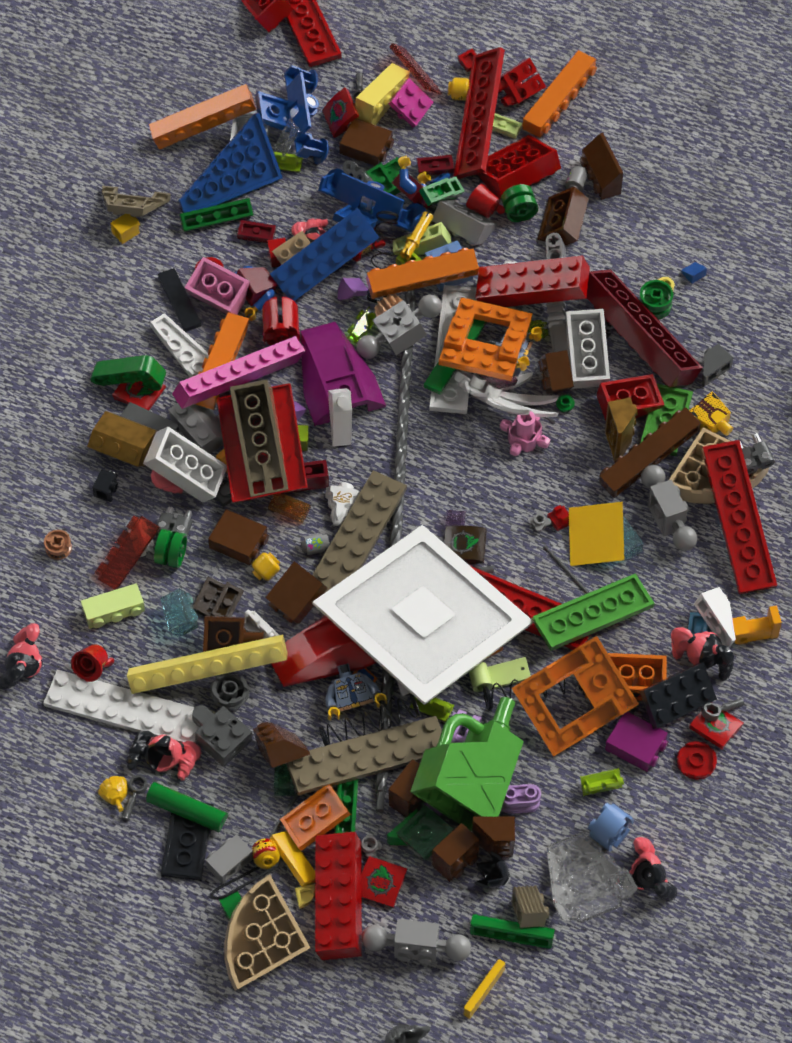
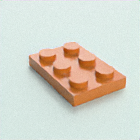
[280,784,351,851]

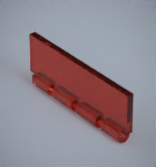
[389,43,443,95]
[94,515,160,590]

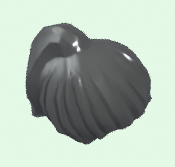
[385,1024,430,1043]

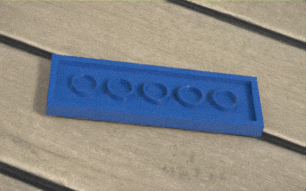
[270,208,380,301]

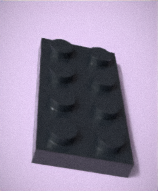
[639,662,717,729]

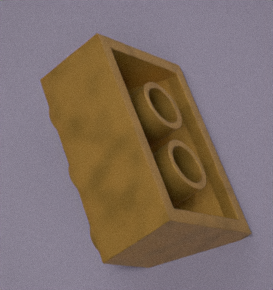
[605,398,637,462]
[87,411,157,467]

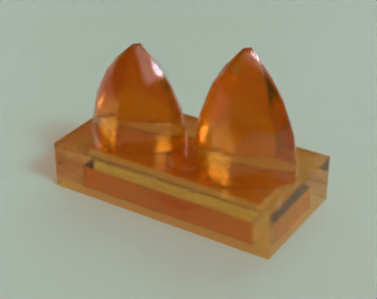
[268,494,311,523]

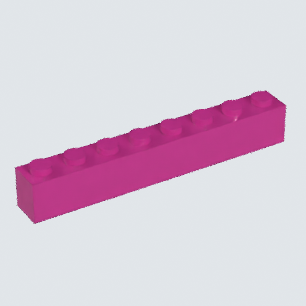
[172,336,305,409]

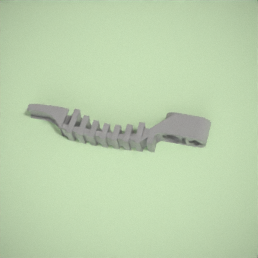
[545,233,569,357]

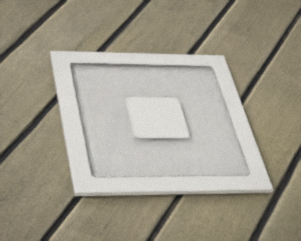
[312,525,533,705]

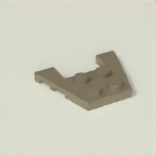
[102,185,171,217]

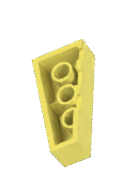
[355,63,410,125]

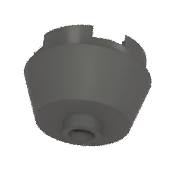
[210,672,249,712]

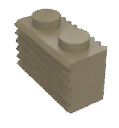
[511,885,549,928]

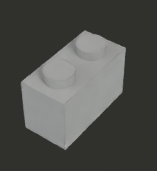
[206,834,253,884]

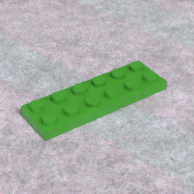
[532,573,655,651]

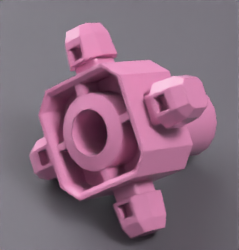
[500,411,550,456]

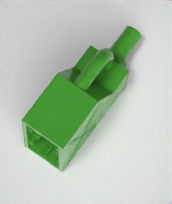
[410,697,524,831]

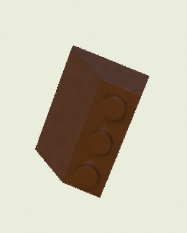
[580,133,623,200]
[537,187,589,246]
[253,722,310,768]
[472,816,515,860]

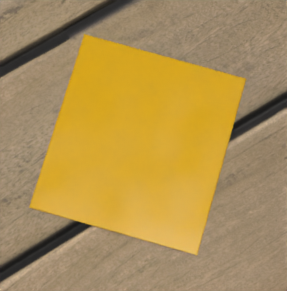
[569,502,624,566]

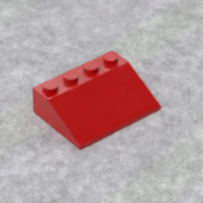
[477,135,561,198]

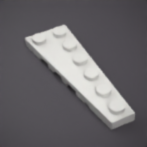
[150,313,229,396]

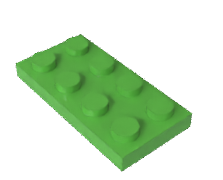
[640,383,693,456]

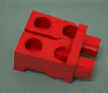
[498,58,546,107]

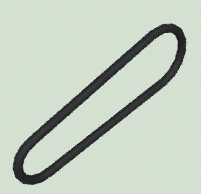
[210,862,279,900]

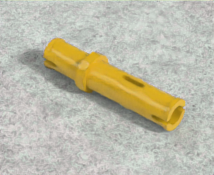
[400,212,433,260]

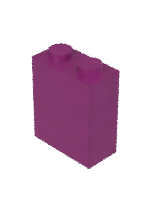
[605,712,669,772]

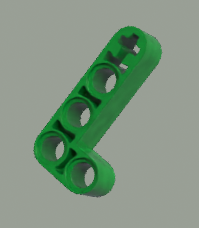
[90,355,166,391]

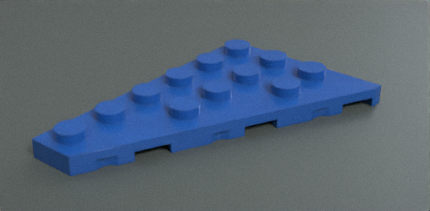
[178,112,283,213]

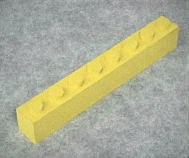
[127,635,288,694]

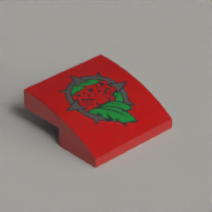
[322,87,359,138]
[112,381,166,410]
[689,702,744,750]
[361,856,408,907]

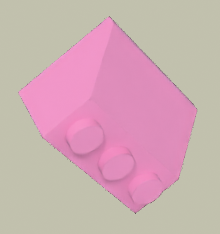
[184,257,250,315]

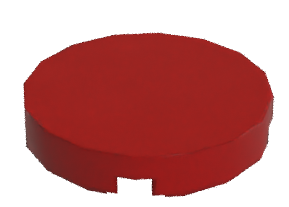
[677,741,717,780]

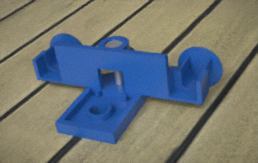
[255,65,329,164]
[318,169,428,232]

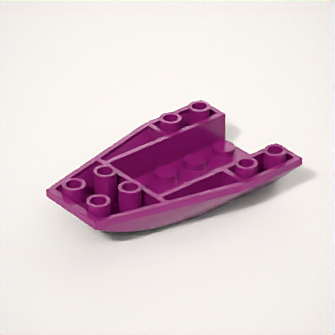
[300,322,386,426]

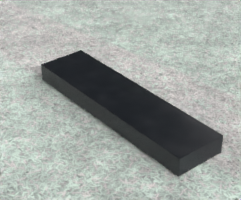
[157,268,202,332]

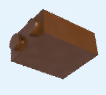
[339,119,394,166]
[208,509,269,566]
[265,561,328,624]

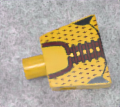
[689,391,733,436]

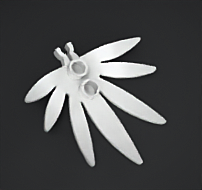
[454,370,559,417]

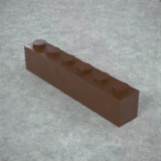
[599,407,701,498]

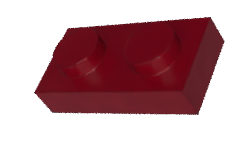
[417,154,454,175]
[237,220,276,243]

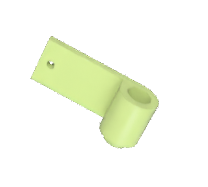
[468,657,531,692]

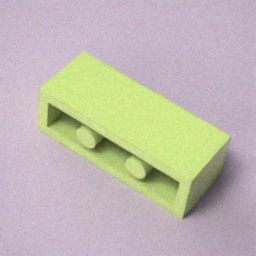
[81,583,145,629]

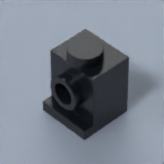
[92,469,118,502]

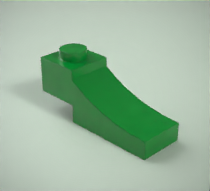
[419,176,465,206]

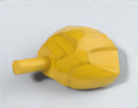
[98,776,128,812]

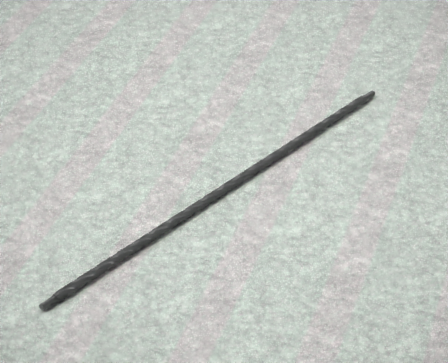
[375,290,416,813]

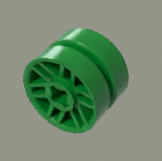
[501,184,539,223]
[639,280,673,320]
[154,529,187,568]

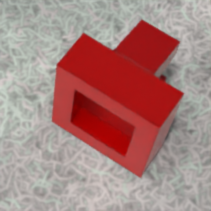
[547,505,569,531]

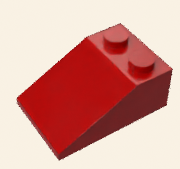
[241,0,293,33]
[596,374,664,421]

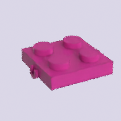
[388,78,433,127]

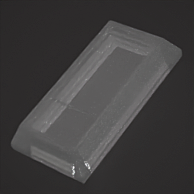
[274,118,300,157]

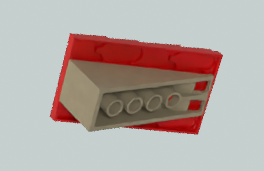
[217,379,308,503]

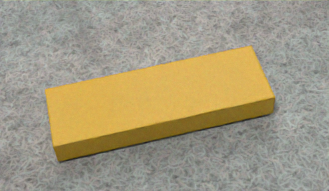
[269,831,315,887]
[463,959,506,1019]

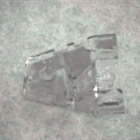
[546,831,638,923]

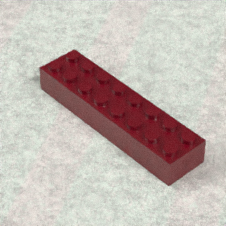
[586,269,703,387]

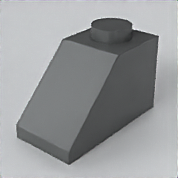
[702,343,733,387]

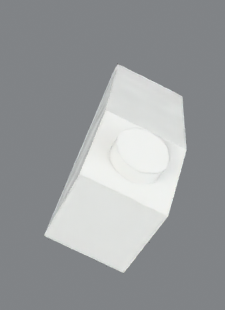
[328,388,352,447]
[694,587,736,648]

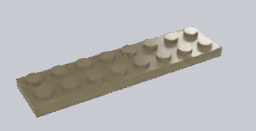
[313,470,407,593]
[286,716,442,796]

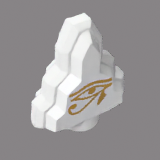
[325,482,360,527]

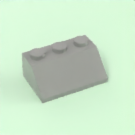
[431,200,498,246]
[168,403,224,454]

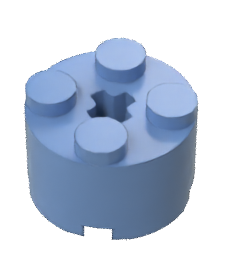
[588,803,634,851]

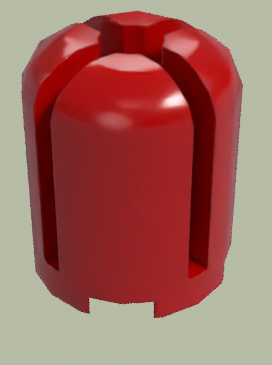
[262,296,300,345]

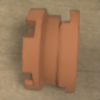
[44,530,72,560]

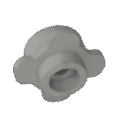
[528,511,551,532]
[361,834,382,857]

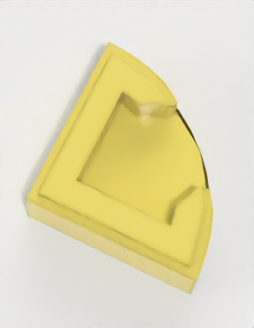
[295,884,315,909]

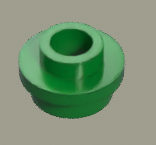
[556,395,575,412]

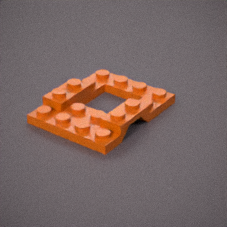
[438,297,533,381]
[512,636,639,757]

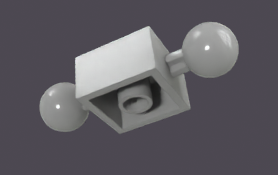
[357,294,442,359]
[641,465,697,551]
[362,919,471,964]

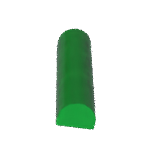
[179,198,253,232]
[334,779,358,834]
[146,782,228,833]
[470,914,555,949]

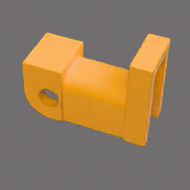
[732,605,782,645]

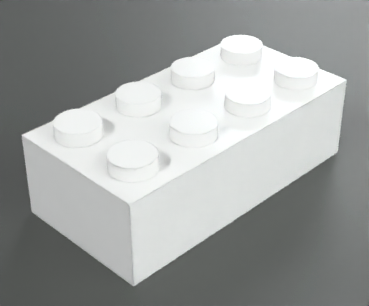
[565,309,610,389]
[143,427,227,502]

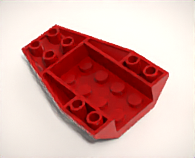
[271,615,377,687]

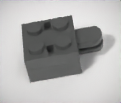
[192,705,252,767]

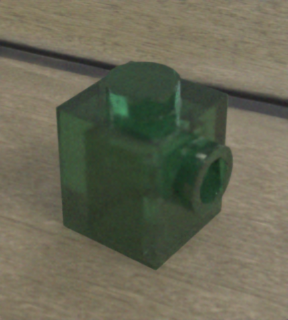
[274,764,295,796]

